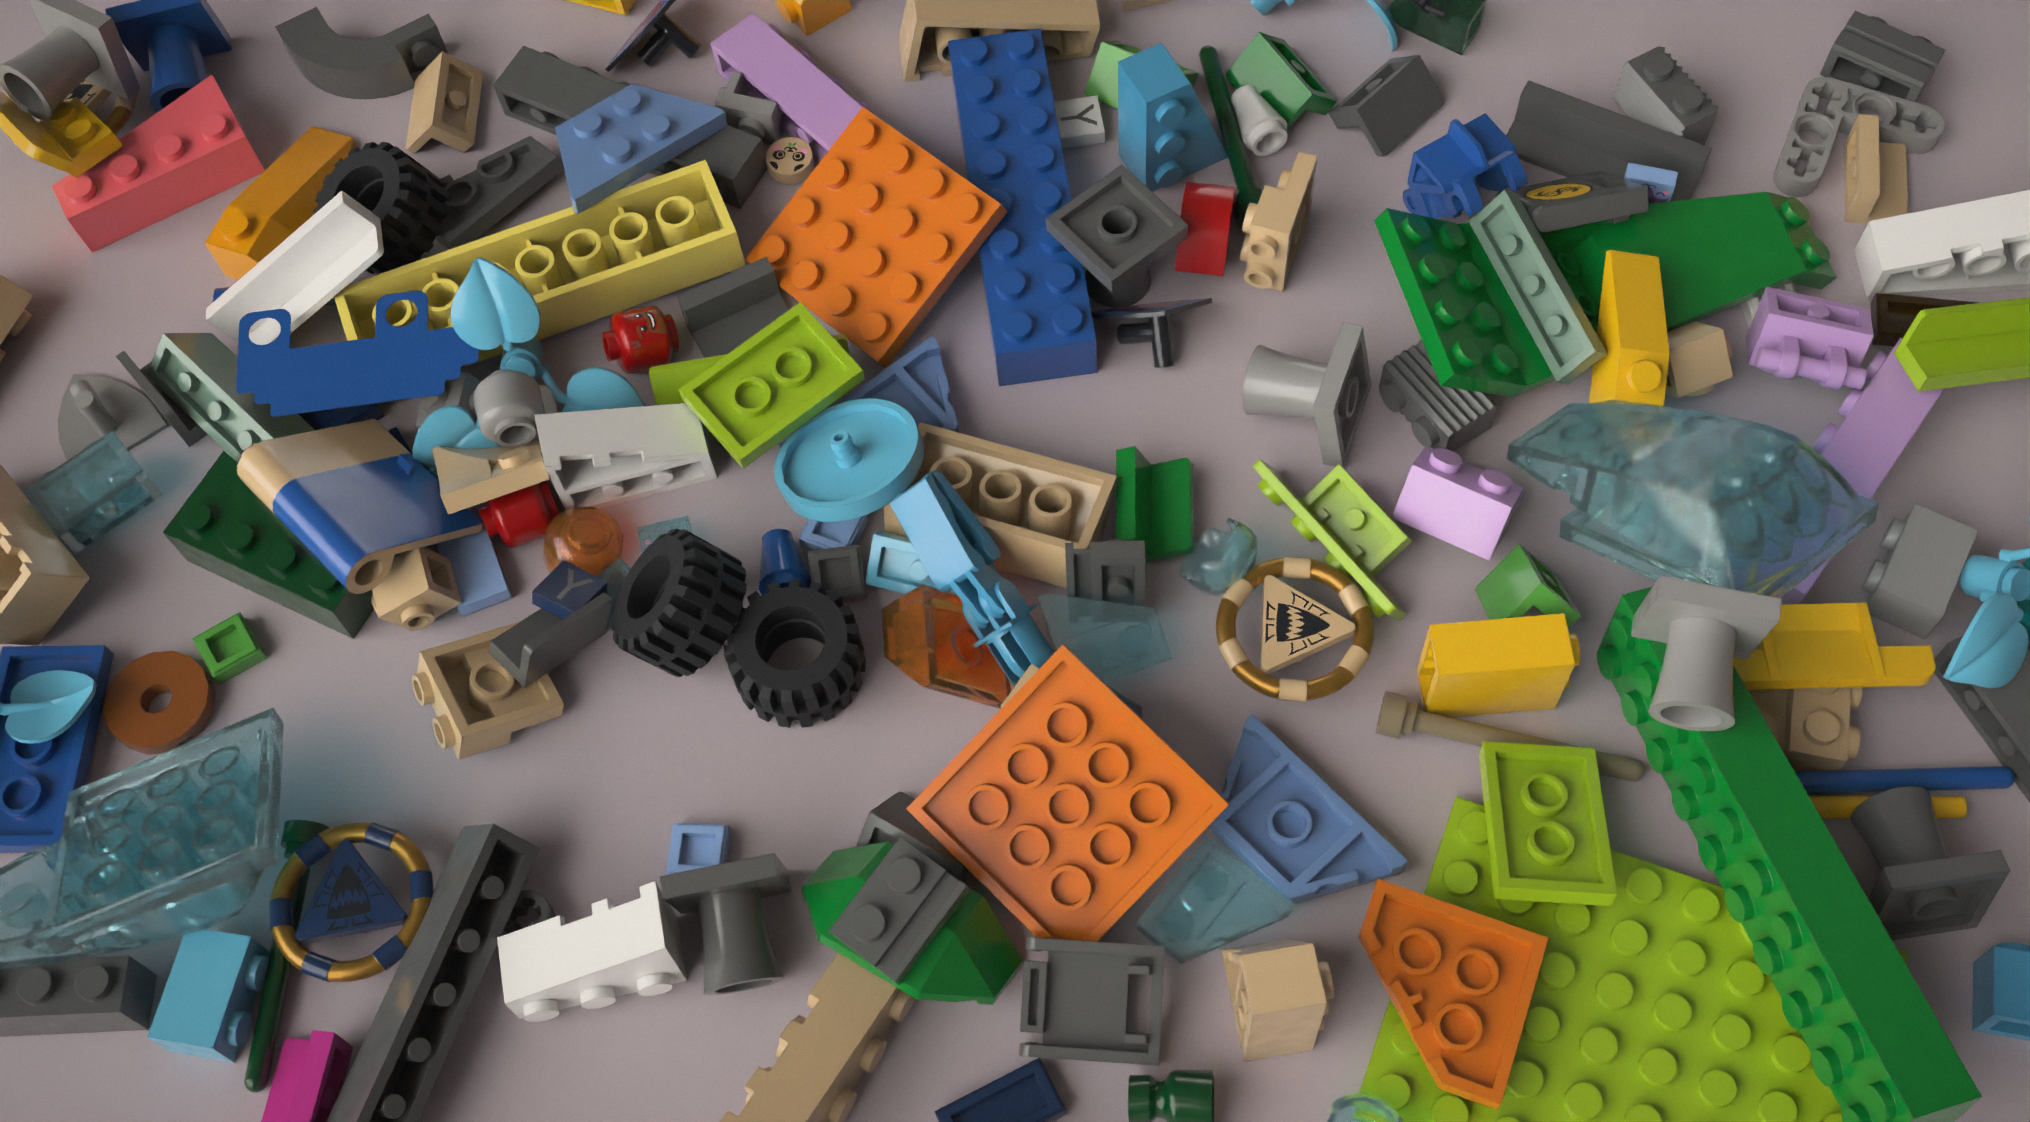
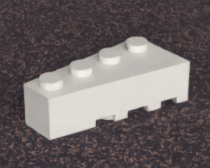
[1854,190,2030,299]

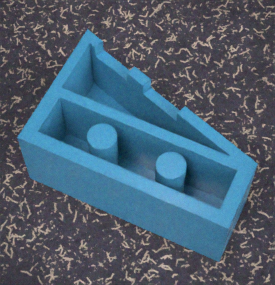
[1118,43,1228,192]

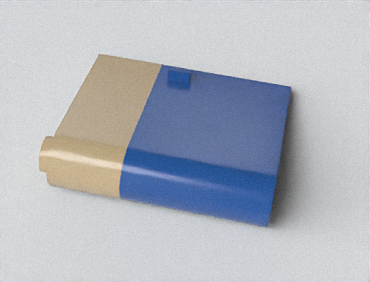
[237,419,483,594]

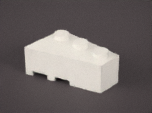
[534,403,717,517]
[497,881,687,1022]

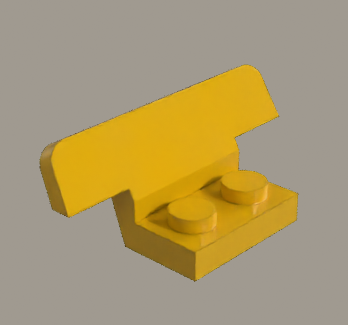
[0,91,123,178]
[1733,602,1936,690]

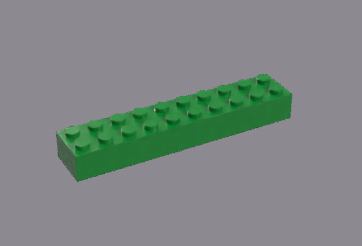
[1596,578,1982,1122]

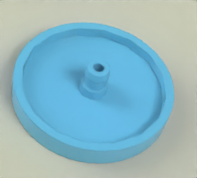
[774,398,924,522]

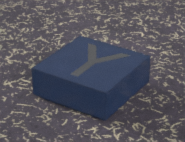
[532,560,607,619]

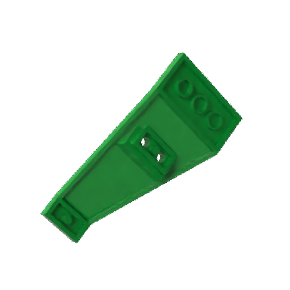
[1374,192,1837,397]

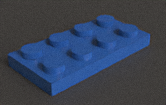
[0,645,114,853]

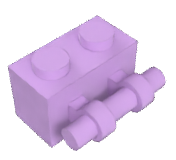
[1746,287,1874,390]
[1391,446,1525,561]

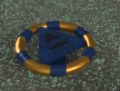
[269,822,434,982]

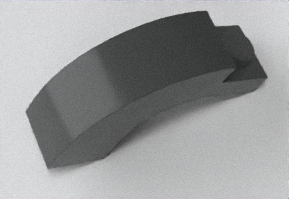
[275,7,448,99]

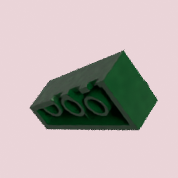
[163,451,374,639]

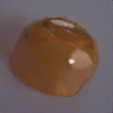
[543,506,624,579]

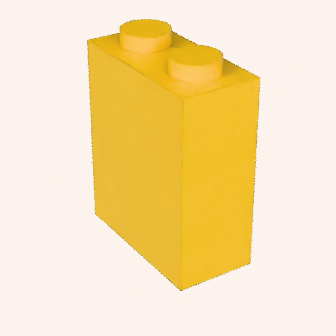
[1416,613,1580,718]

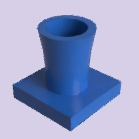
[105,0,232,112]

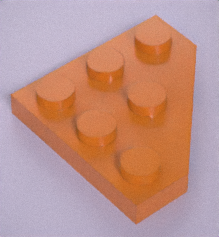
[1358,879,1549,1110]

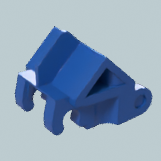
[1402,113,1528,219]

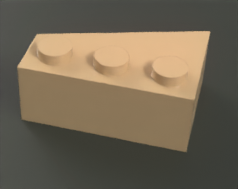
[1221,939,1334,1062]

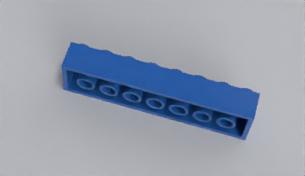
[948,28,1097,386]

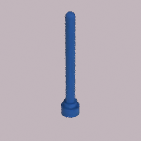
[1795,766,2015,794]

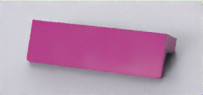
[261,1030,353,1122]

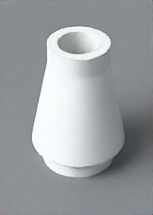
[1231,85,1288,156]

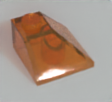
[881,584,1011,709]

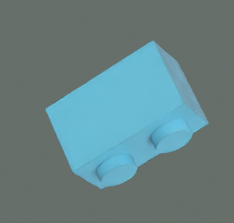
[147,926,270,1063]

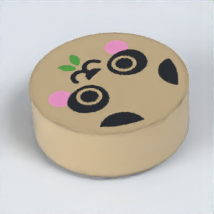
[766,137,814,185]

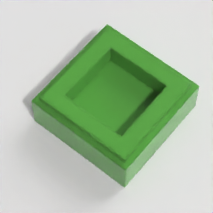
[193,612,267,685]

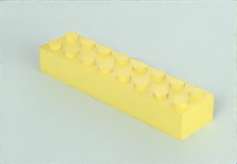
[334,160,746,368]

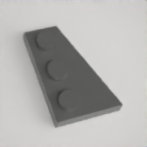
[435,136,564,249]

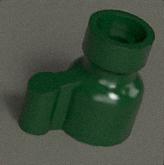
[1128,1070,1214,1122]

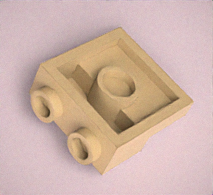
[1240,151,1318,292]
[412,622,564,760]
[1748,687,1863,771]

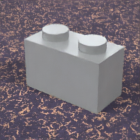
[1862,503,1979,639]

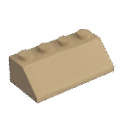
[883,422,1117,588]

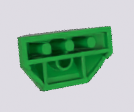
[801,841,1023,1005]

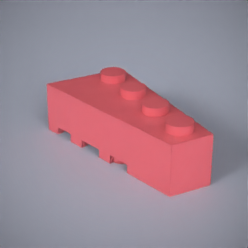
[52,74,265,252]

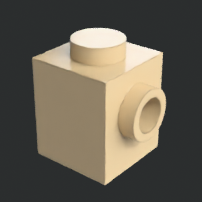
[1665,321,1733,398]
[371,547,462,631]

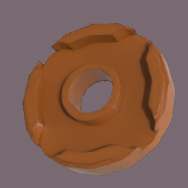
[103,651,216,755]

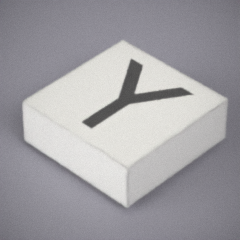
[1054,95,1105,149]

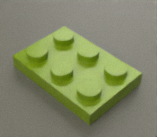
[678,302,865,469]
[1478,741,1617,906]

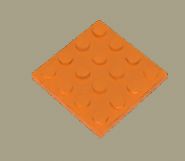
[745,107,1008,368]
[906,644,1229,941]

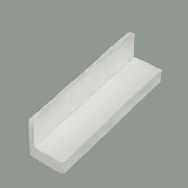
[206,191,384,345]

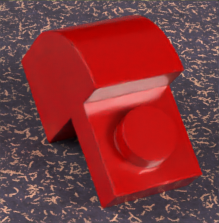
[1175,182,1236,276]

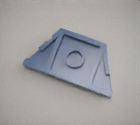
[555,83,727,214]
[779,336,960,448]
[1209,714,1408,906]

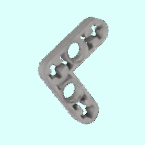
[1773,77,1945,197]

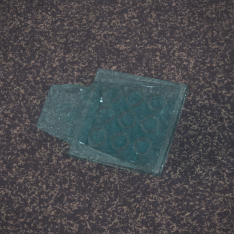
[1507,403,1879,599]
[0,708,284,968]

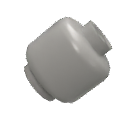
[474,369,545,448]

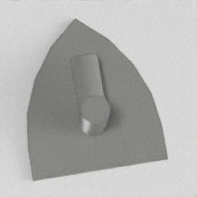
[58,374,168,480]

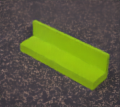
[1894,297,2030,392]

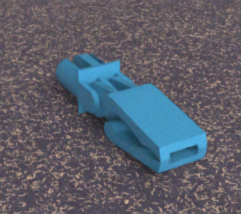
[890,470,1055,687]

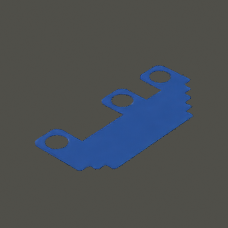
[236,291,481,417]

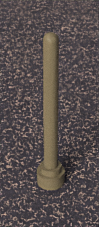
[1376,691,1645,782]

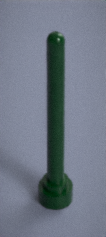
[1199,45,1262,230]
[244,820,330,1093]

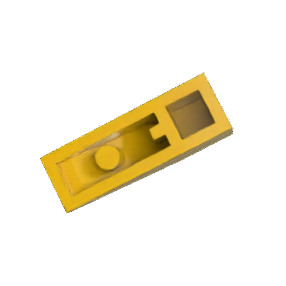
[1589,250,1670,410]

